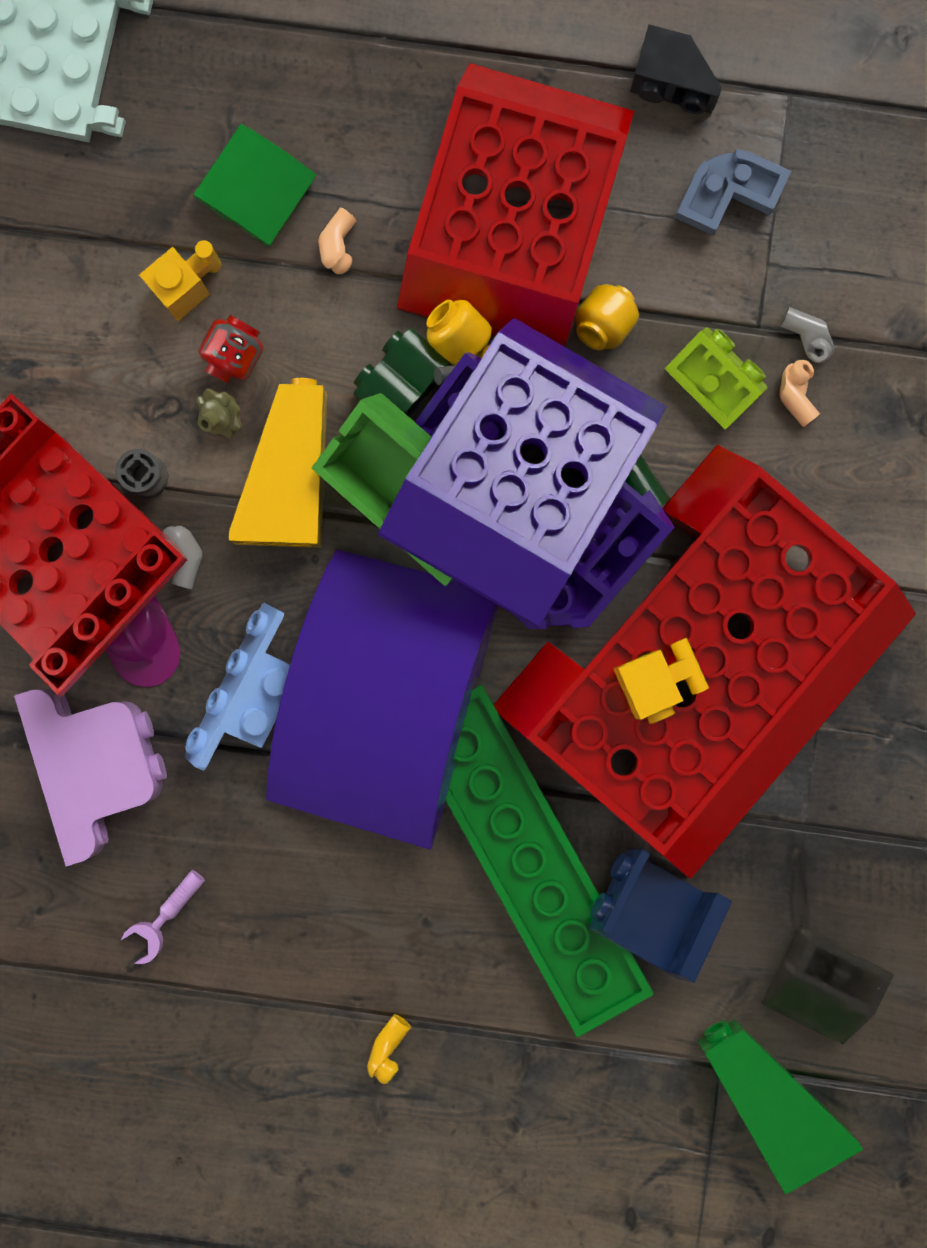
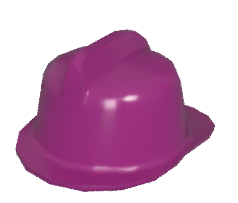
[106,596,181,687]

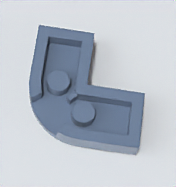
[674,149,791,236]

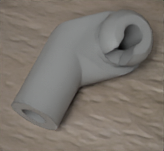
[780,307,834,363]
[163,526,203,590]

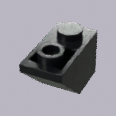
[630,24,722,114]

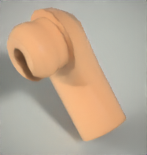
[318,207,357,275]
[779,360,820,427]

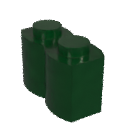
[353,327,451,417]

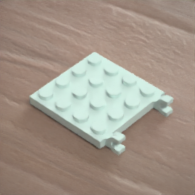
[0,0,153,143]

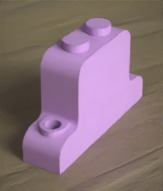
[14,689,167,866]

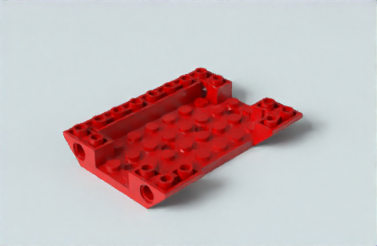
[493,444,916,879]

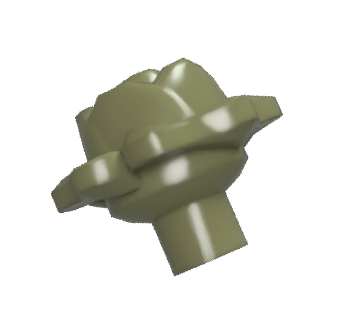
[196,388,242,438]

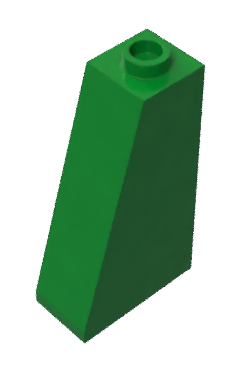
[697,1019,863,1195]

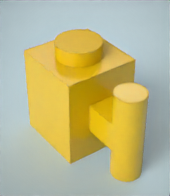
[139,240,222,321]
[614,638,709,724]

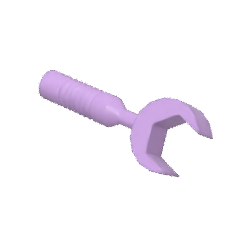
[121,870,205,964]

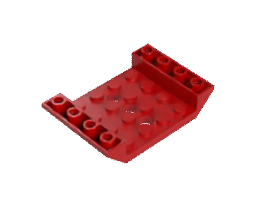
[397,63,634,347]
[0,393,188,697]

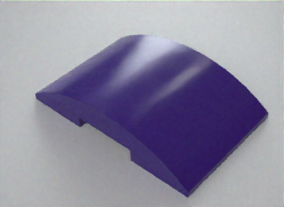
[266,549,499,850]

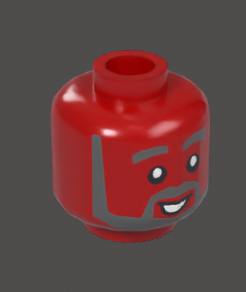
[198,315,264,384]

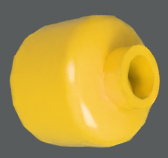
[574,284,639,350]
[426,300,492,365]

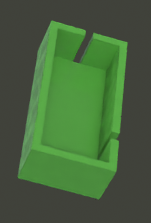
[311,393,454,587]

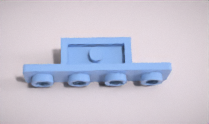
[185,603,290,771]

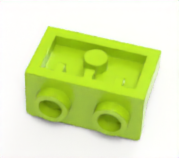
[664,327,768,430]

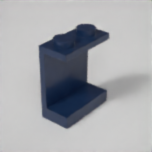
[588,849,732,983]

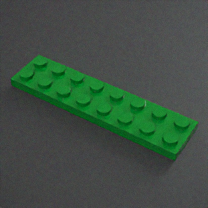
[446,684,654,1038]

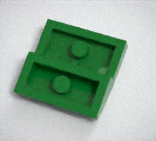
[192,124,317,247]

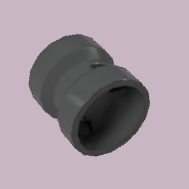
[116,449,169,498]

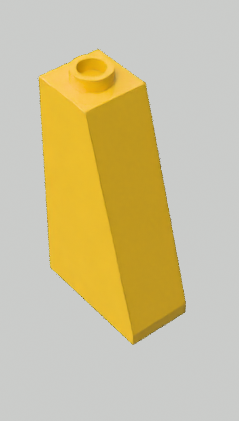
[229,378,327,548]

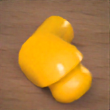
[367,1014,411,1084]

